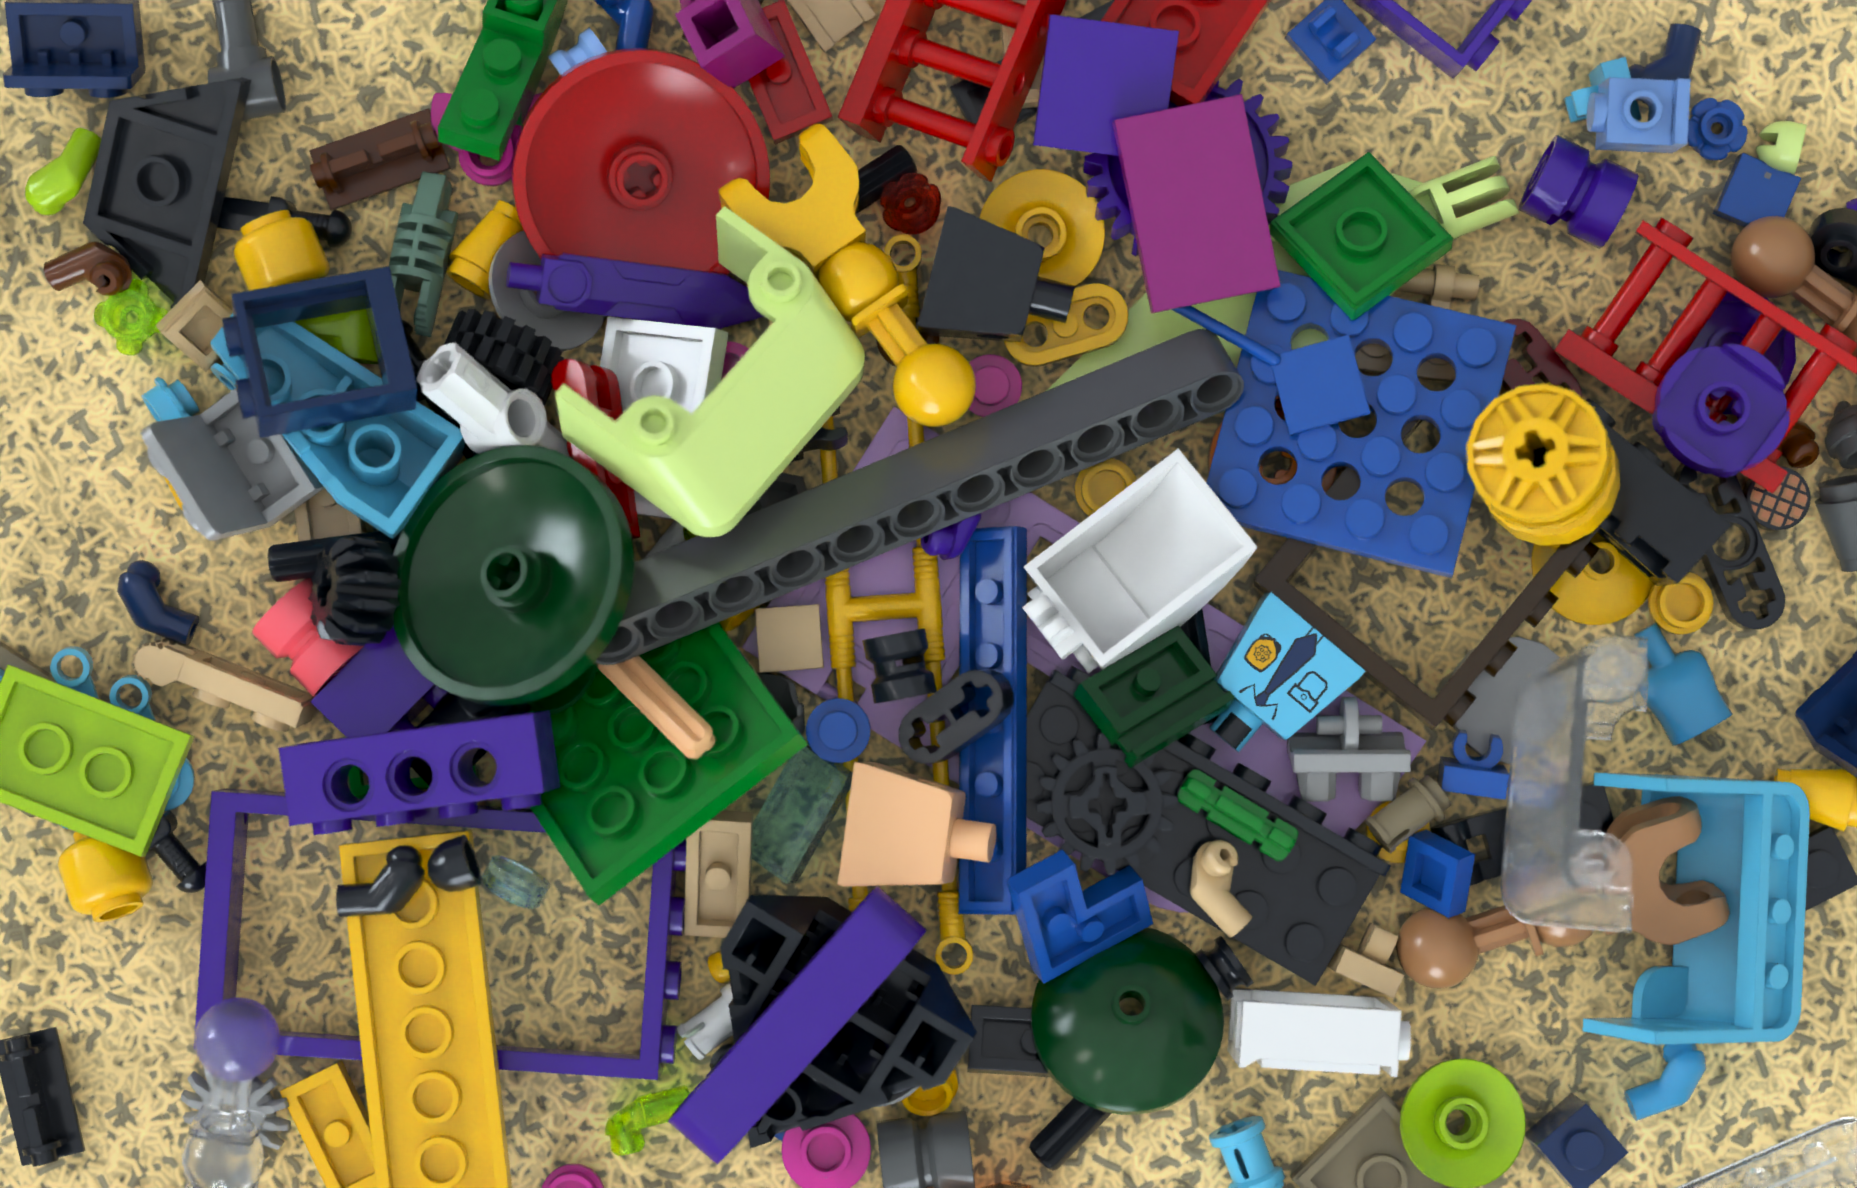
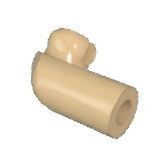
[1190,840,1253,938]

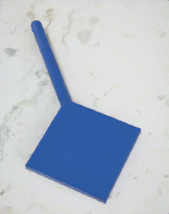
[1172,306,1371,436]

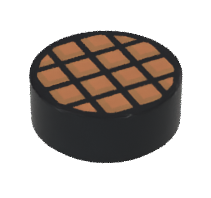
[1743,466,1811,531]

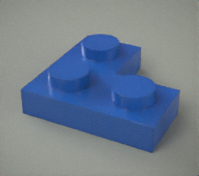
[1006,850,1153,984]

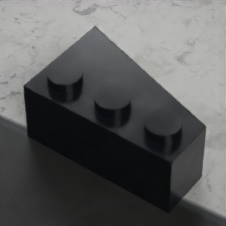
[1531,398,1731,586]

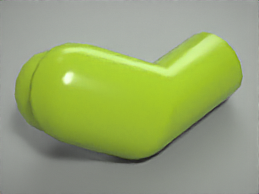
[25,128,101,216]

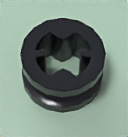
[1195,936,1254,1001]

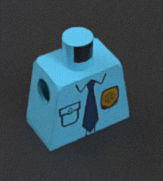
[1209,592,1365,752]

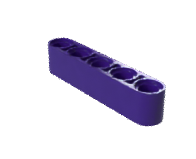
[668,886,927,1164]

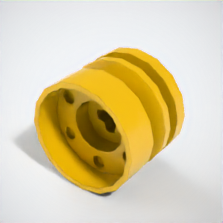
[1467,384,1621,546]

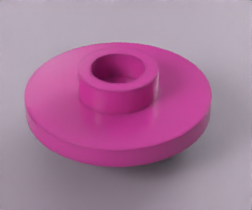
[782,1114,871,1188]

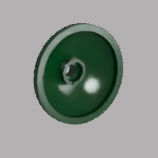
[1031,927,1224,1115]

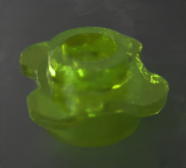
[94,279,169,356]

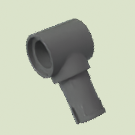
[208,0,286,121]

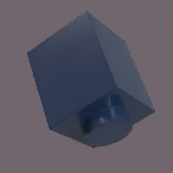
[1525,1093,1629,1188]

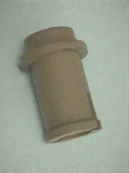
[1365,775,1451,853]

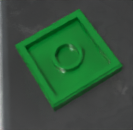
[1269,152,1454,321]

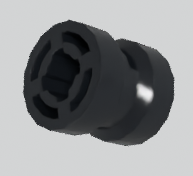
[862,629,937,704]

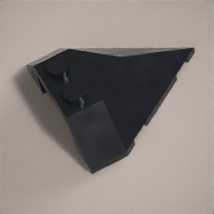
[720,895,977,1148]

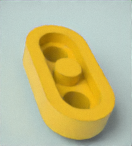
[1004,283,1128,367]

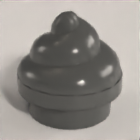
[1824,401,1857,469]

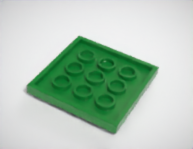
[526,622,808,906]

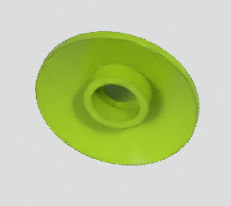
[1400,1059,1526,1188]

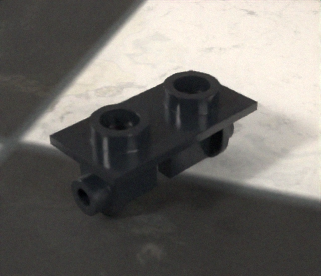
[0,1027,85,1167]

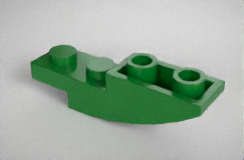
[438,0,568,161]

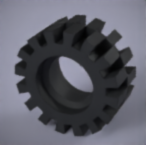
[444,309,564,406]

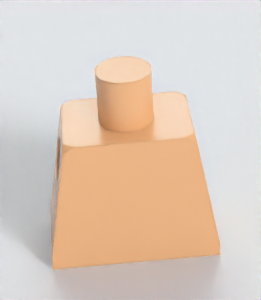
[837,762,996,887]

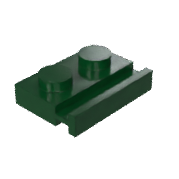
[1073,625,1235,768]

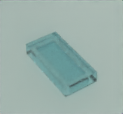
[752,741,853,884]

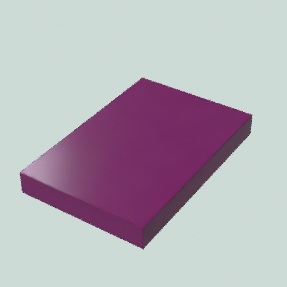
[1112,94,1281,314]

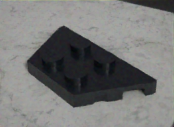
[83,77,251,309]

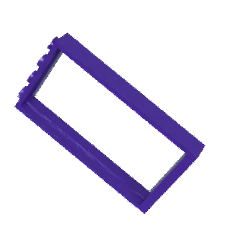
[194,788,686,1080]

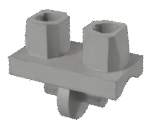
[1287,697,1411,802]

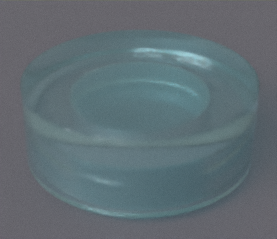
[481,855,550,909]

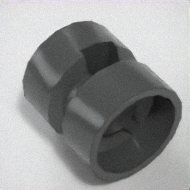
[877,1111,975,1188]

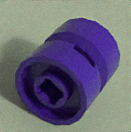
[1519,135,1638,249]

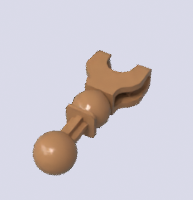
[1731,216,1857,358]
[1396,796,1730,989]

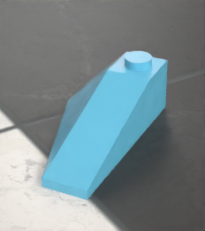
[210,313,465,539]

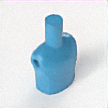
[1634,623,1733,746]

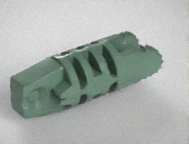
[389,171,458,337]

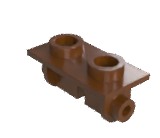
[309,108,451,211]

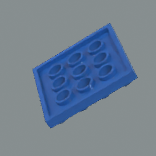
[1206,270,1516,578]

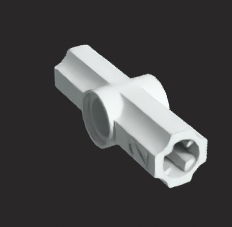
[416,343,570,457]

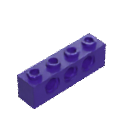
[279,710,560,835]

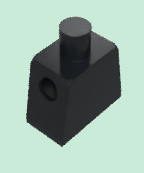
[917,206,1075,342]

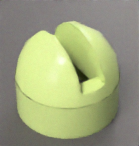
[1756,121,1807,175]

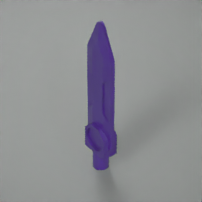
[506,253,764,329]

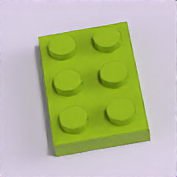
[0,664,195,857]

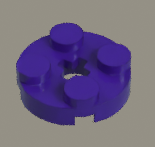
[1652,343,1790,478]

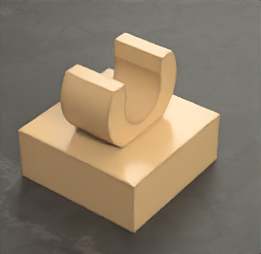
[1328,923,1405,999]

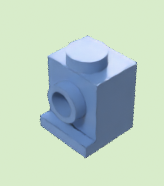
[1586,77,1691,153]

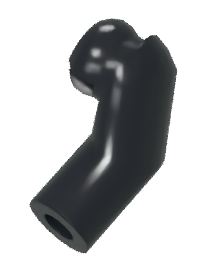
[336,845,425,917]

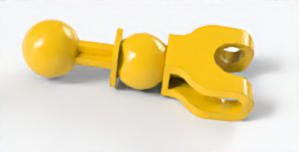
[718,123,976,427]

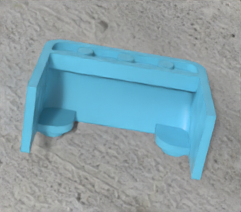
[1583,772,1810,1045]

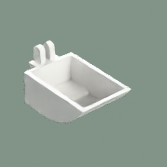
[1022,448,1258,674]

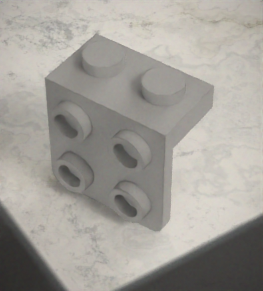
[141,388,325,541]

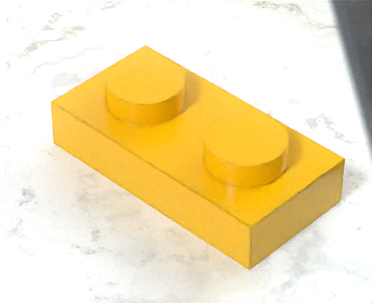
[279,1060,376,1188]

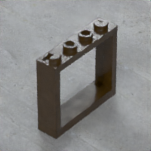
[1254,385,1601,730]

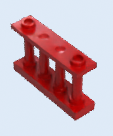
[837,0,1067,182]
[1554,217,1857,494]

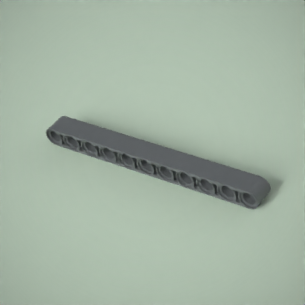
[595,329,1244,665]

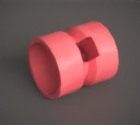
[252,578,364,697]

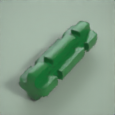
[1176,769,1298,861]

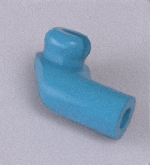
[1624,1044,1706,1121]

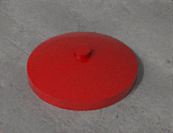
[511,48,770,275]

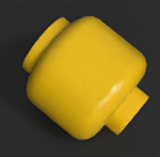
[233,210,330,291]
[58,832,153,922]

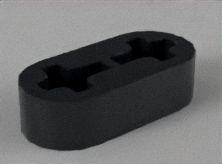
[899,669,1014,764]

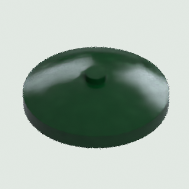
[393,445,634,706]

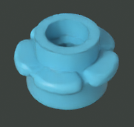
[141,377,200,421]

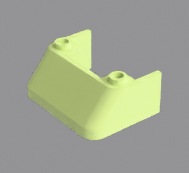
[555,206,865,537]

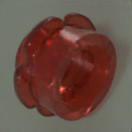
[880,172,941,235]

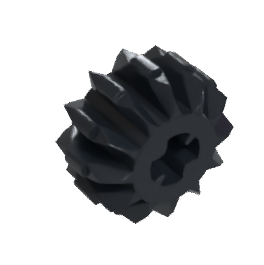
[308,536,402,646]

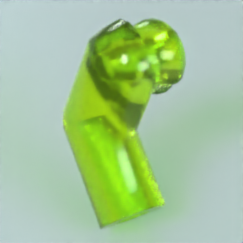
[605,1085,690,1156]

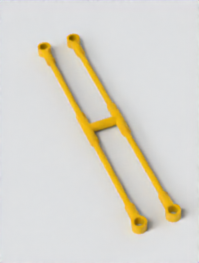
[820,234,973,975]

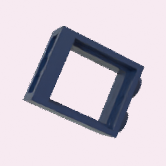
[222,266,417,438]

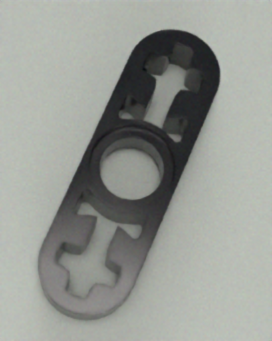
[1673,463,1785,629]

